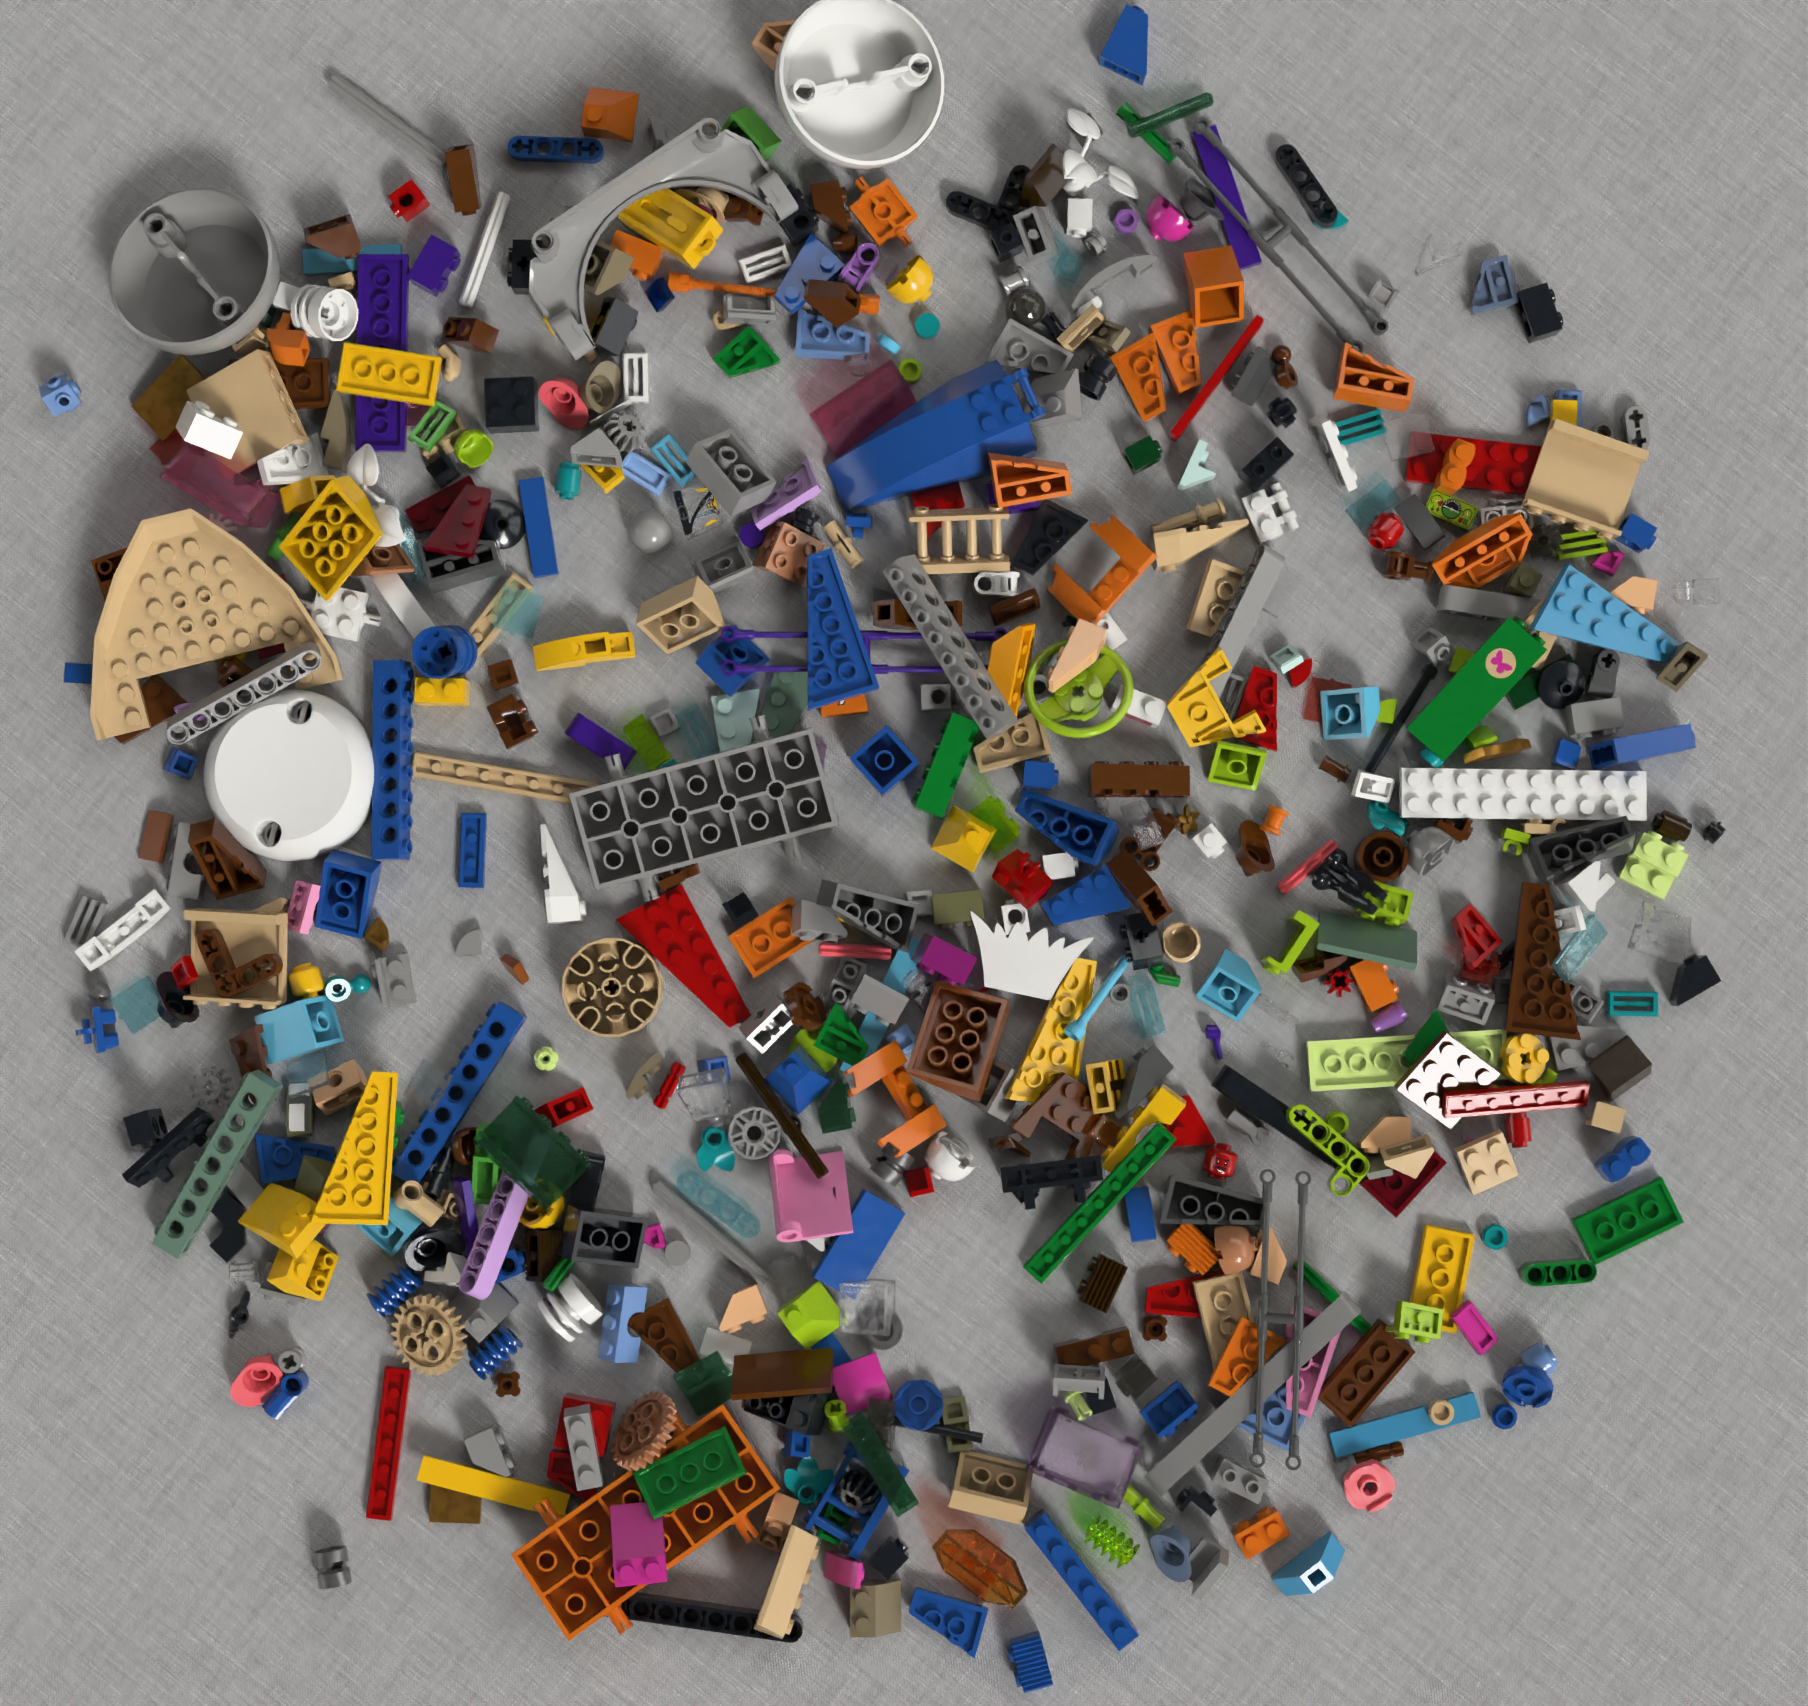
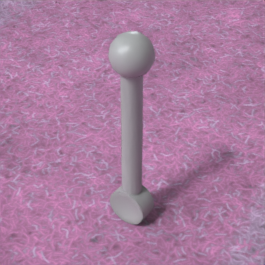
[1489,497,1524,507]

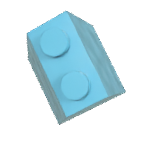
[254,995,345,1064]

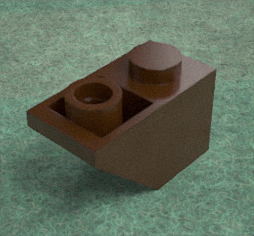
[810,179,852,234]
[803,279,862,328]
[441,317,499,353]

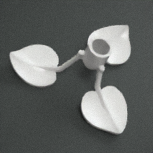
[1062,108,1139,201]
[347,444,406,547]

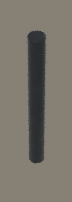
[883,1414,984,1443]

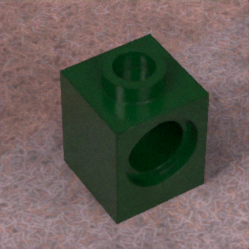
[1122,435,1163,475]

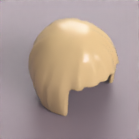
[1160,922,1201,963]

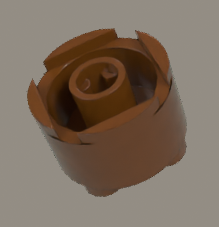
[1353,832,1408,883]

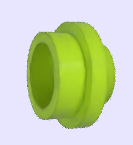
[1324,1111,1349,1135]

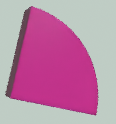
[1590,551,1625,577]
[644,1223,666,1249]

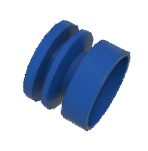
[412,625,478,679]

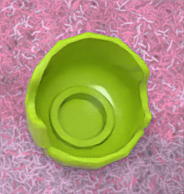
[453,429,493,468]

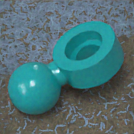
[324,974,371,1002]

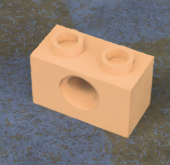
[309,1059,367,1116]

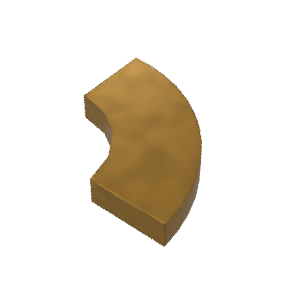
[1463,738,1532,764]

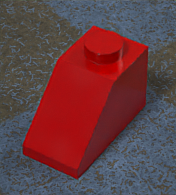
[531,1087,593,1134]

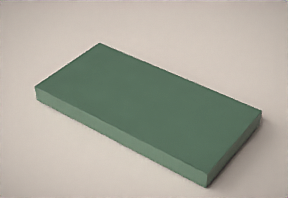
[1316,910,1417,970]

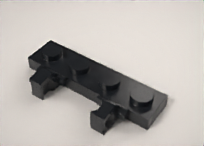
[122,1107,215,1188]
[1000,1155,1103,1210]

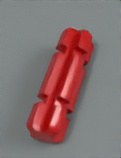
[653,1062,685,1109]

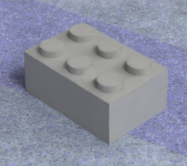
[686,428,776,516]

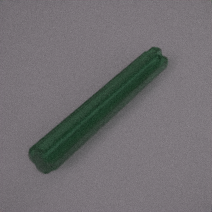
[1126,92,1214,138]

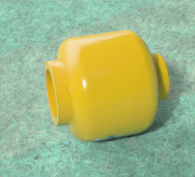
[288,962,324,999]

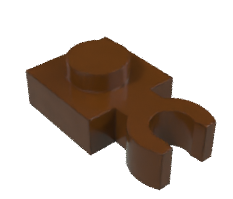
[658,863,701,891]

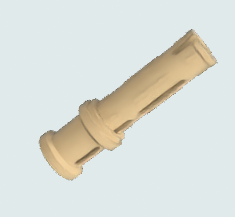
[1150,498,1227,534]

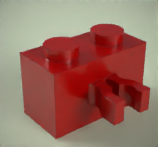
[992,849,1053,909]

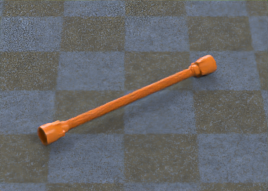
[668,271,880,315]

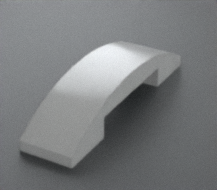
[1070,255,1158,316]

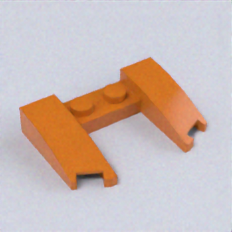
[1047,515,1158,625]
[844,1040,947,1158]

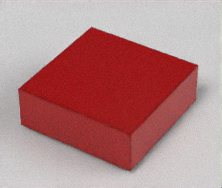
[170,955,199,990]

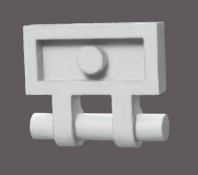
[1240,482,1299,545]

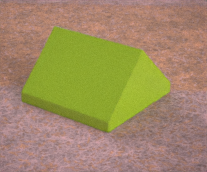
[1207,741,1267,791]

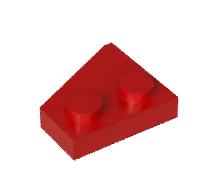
[911,483,965,539]
[1451,903,1503,971]
[1165,1095,1216,1147]
[547,1450,601,1501]

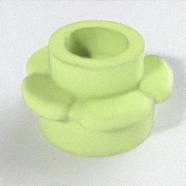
[534,1046,558,1071]

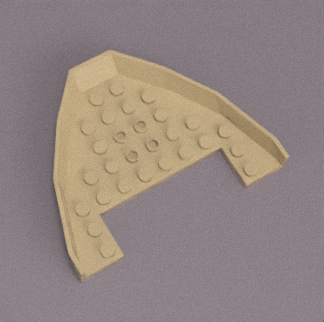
[90,508,346,740]

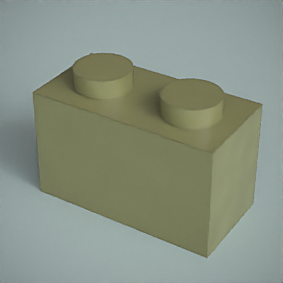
[932,890,985,929]

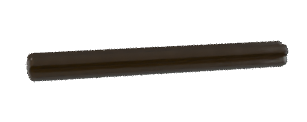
[735,1052,829,1179]

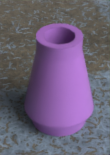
[1370,1000,1409,1033]

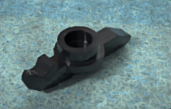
[228,1290,250,1338]

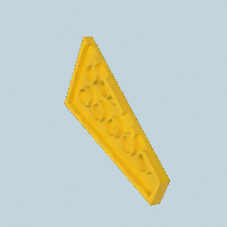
[1005,958,1097,1103]
[310,1071,398,1225]

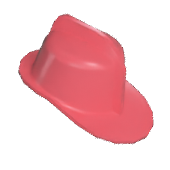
[538,376,589,430]
[230,1353,283,1407]

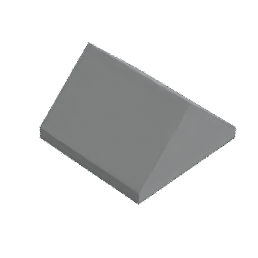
[695,541,756,595]

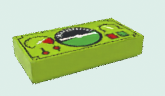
[1425,488,1479,532]

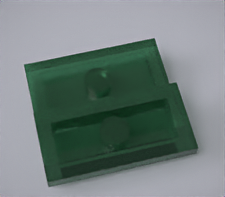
[673,1350,732,1417]

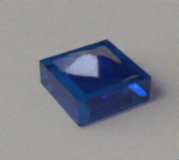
[645,277,675,312]

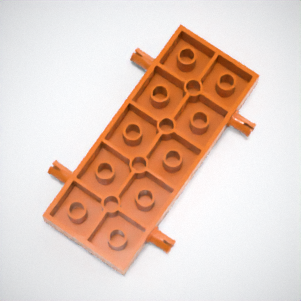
[511,1403,781,1641]

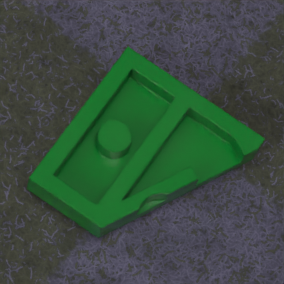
[712,326,781,378]
[813,1003,869,1066]
[1402,1010,1451,1067]

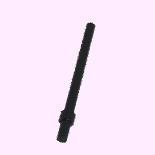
[1364,661,1439,774]

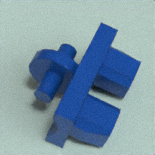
[75,1007,119,1053]

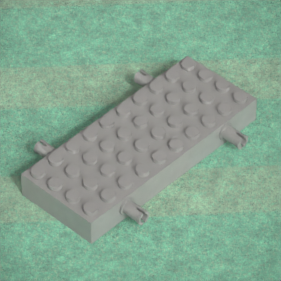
[569,714,838,902]

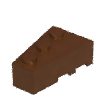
[188,818,267,900]

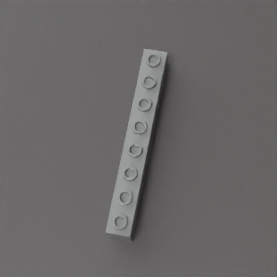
[882,554,1019,739]

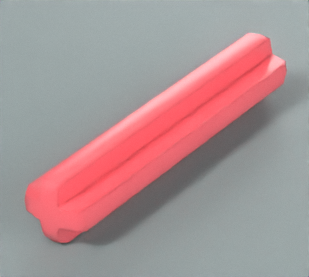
[1277,840,1339,895]
[818,942,891,960]

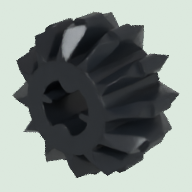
[835,1469,880,1514]

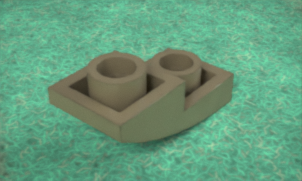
[626,1052,664,1099]

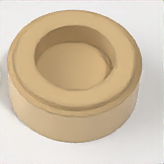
[1427,1399,1454,1425]

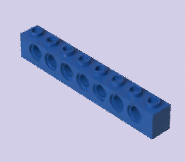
[372,660,414,861]
[391,1001,527,1185]

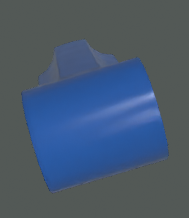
[262,1370,309,1420]

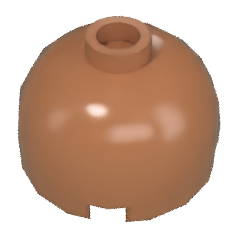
[1214,1225,1258,1275]

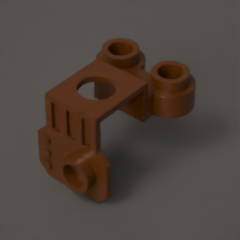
[1119,807,1181,872]

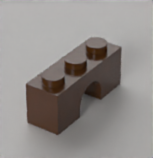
[1054,1326,1135,1366]

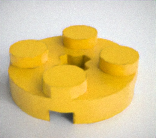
[1500,1034,1549,1083]

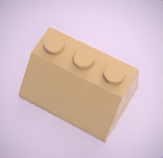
[636,576,725,654]
[948,1450,1034,1525]

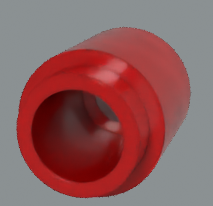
[1504,1112,1532,1148]

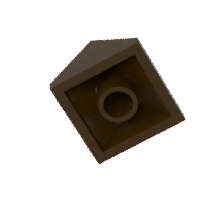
[1019,144,1069,207]
[1586,1035,1652,1102]

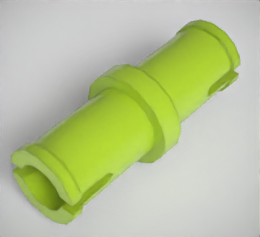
[1117,1482,1165,1530]

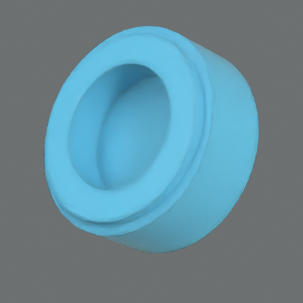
[876,333,901,355]

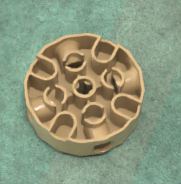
[562,938,664,1037]

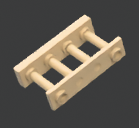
[909,504,1010,574]

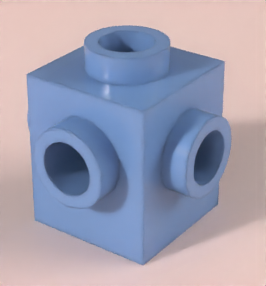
[39,373,81,417]

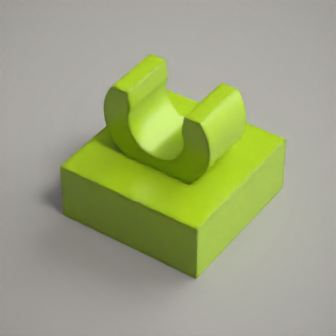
[1499,828,1531,856]

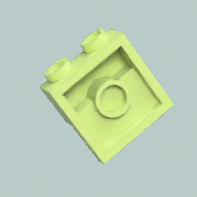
[1617,830,1689,900]

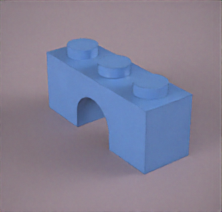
[598,1283,648,1363]

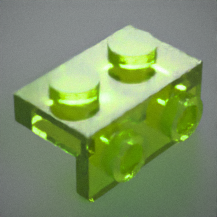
[968,796,1021,855]

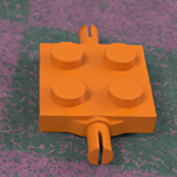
[849,176,918,248]

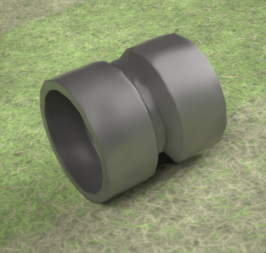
[869,1142,915,1187]
[314,1545,352,1589]

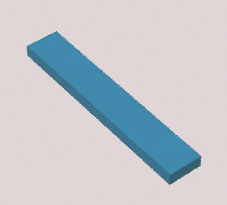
[1328,1392,1481,1458]

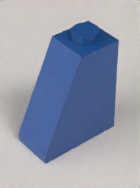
[1099,4,1148,85]

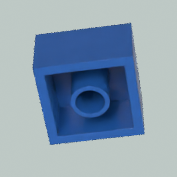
[849,725,920,798]

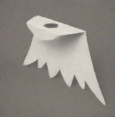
[970,911,1094,1001]

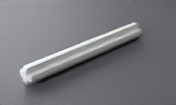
[459,191,510,308]

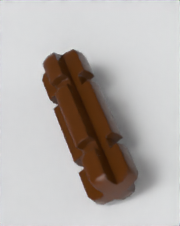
[1354,1441,1404,1464]

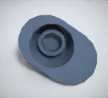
[1150,1524,1192,1582]

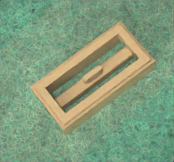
[1057,304,1106,352]

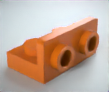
[1231,1506,1290,1560]

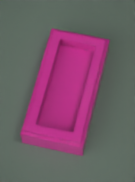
[1449,1300,1499,1356]

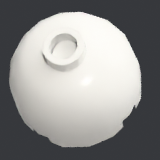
[926,1132,977,1181]

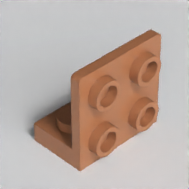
[752,521,823,587]

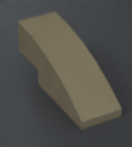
[320,390,351,473]

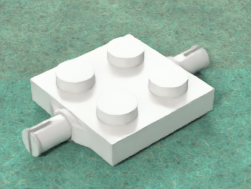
[299,587,381,642]

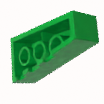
[912,712,979,819]

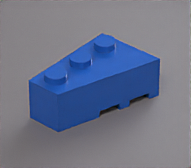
[1040,865,1131,926]

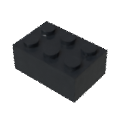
[558,1205,648,1268]

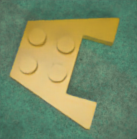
[1165,647,1266,747]

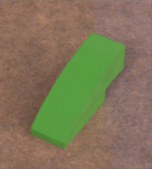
[472,1122,505,1205]

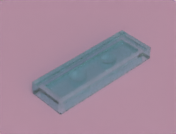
[1551,914,1608,983]

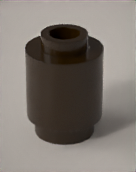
[1652,810,1692,842]

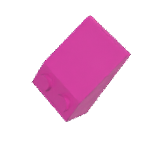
[610,1502,668,1587]

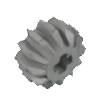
[603,410,647,454]

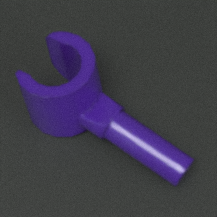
[1206,1025,1223,1060]

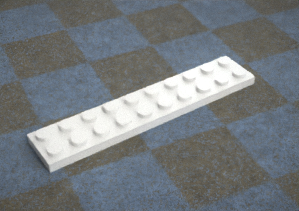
[1399,768,1647,821]

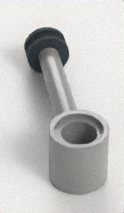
[1034,615,1078,703]

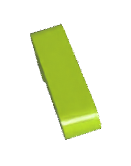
[1286,1104,1370,1196]

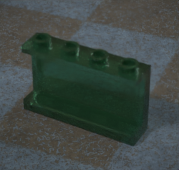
[473,1095,590,1212]
[840,1411,919,1517]

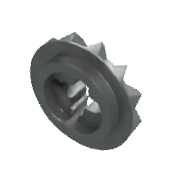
[863,1309,903,1350]

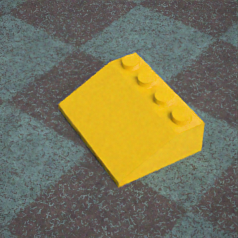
[278,475,383,602]

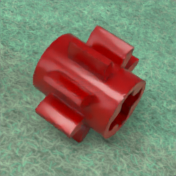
[1322,966,1354,997]

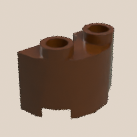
[486,694,539,750]

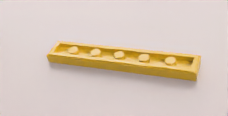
[417,1454,570,1516]

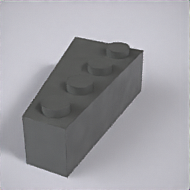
[816,880,920,953]

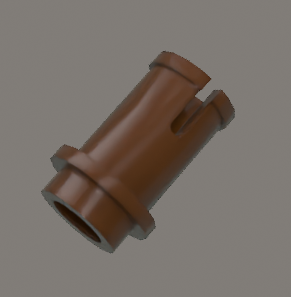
[1318,755,1352,783]

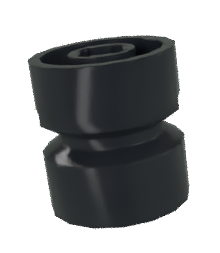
[1079,354,1117,401]

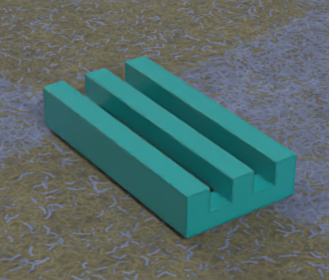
[1335,409,1387,446]
[1606,991,1658,1017]

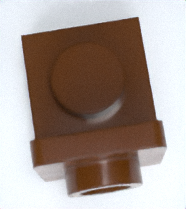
[1432,818,1473,844]

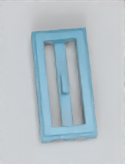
[650,434,697,488]

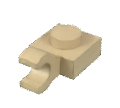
[1519,818,1566,836]

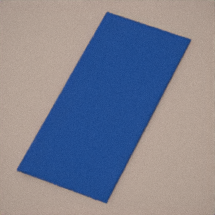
[64,663,93,684]

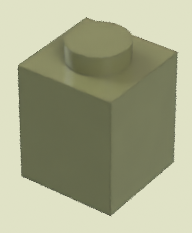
[1503,564,1543,598]

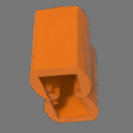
[1435,438,1475,496]

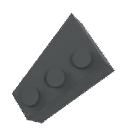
[416,539,506,594]

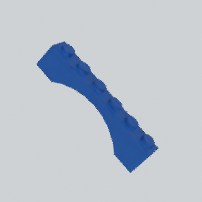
[1024,1509,1139,1651]

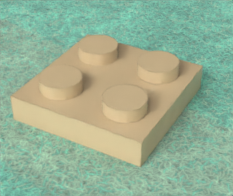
[1454,1129,1519,1195]

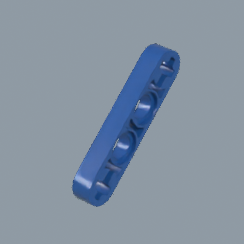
[508,136,604,164]

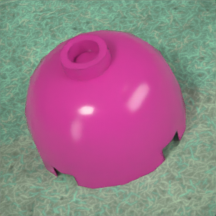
[1146,194,1195,242]

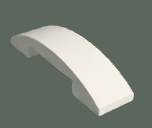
[369,573,436,640]
[75,889,171,971]

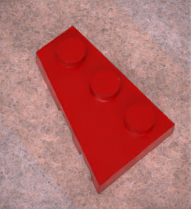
[1232,666,1277,752]
[1144,1270,1224,1318]

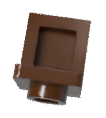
[724,195,764,226]

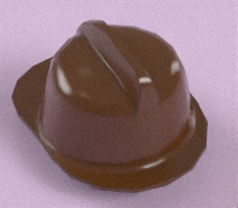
[1235,820,1275,877]

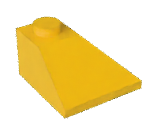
[931,805,997,872]

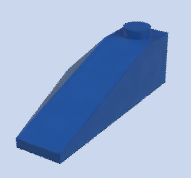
[1015,789,1119,866]

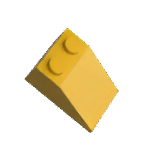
[238,1182,326,1259]

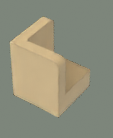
[1585,1101,1626,1134]

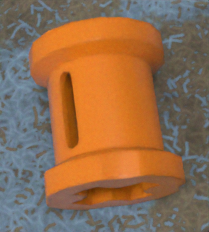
[1259,805,1289,836]

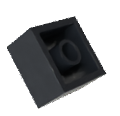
[484,376,539,434]

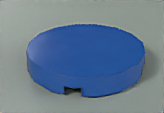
[1502,1366,1554,1408]
[893,1380,944,1431]

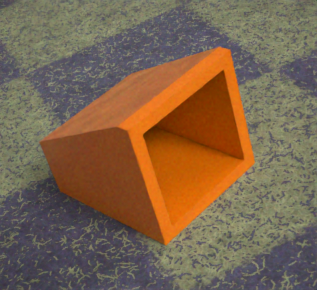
[1183,245,1244,328]

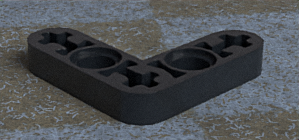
[946,165,1030,231]

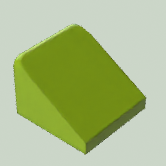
[1465,725,1498,751]

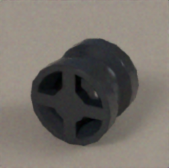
[790,507,819,535]

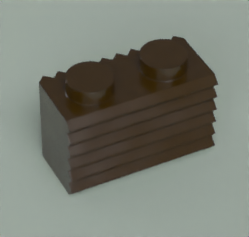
[525,1228,563,1282]
[1076,1253,1128,1313]

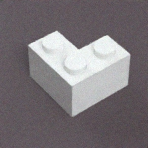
[175,400,243,459]

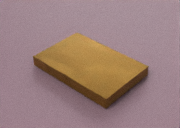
[131,354,206,442]

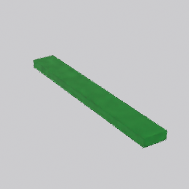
[1023,1121,1177,1284]

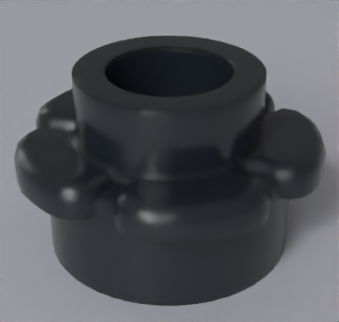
[1703,822,1726,844]

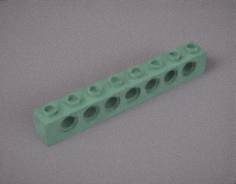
[152,1069,283,1259]

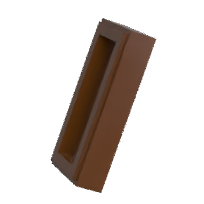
[989,588,1041,626]

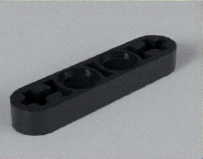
[1275,144,1338,228]

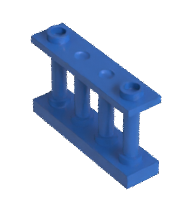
[803,1438,909,1560]

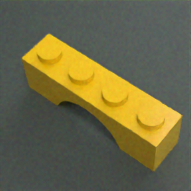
[1101,1083,1186,1172]

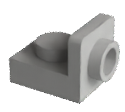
[1411,626,1455,668]

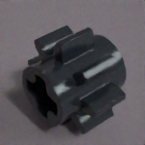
[1266,397,1297,428]

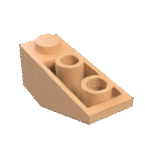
[1046,618,1107,693]

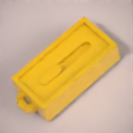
[617,189,724,269]

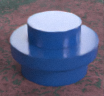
[1491,1403,1517,1429]

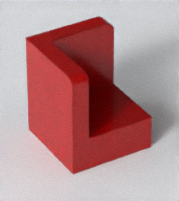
[904,1165,934,1197]

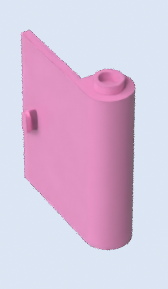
[768,1148,853,1242]

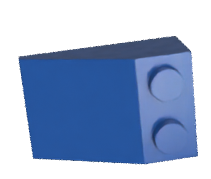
[315,849,382,939]

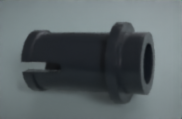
[1041,311,1068,344]

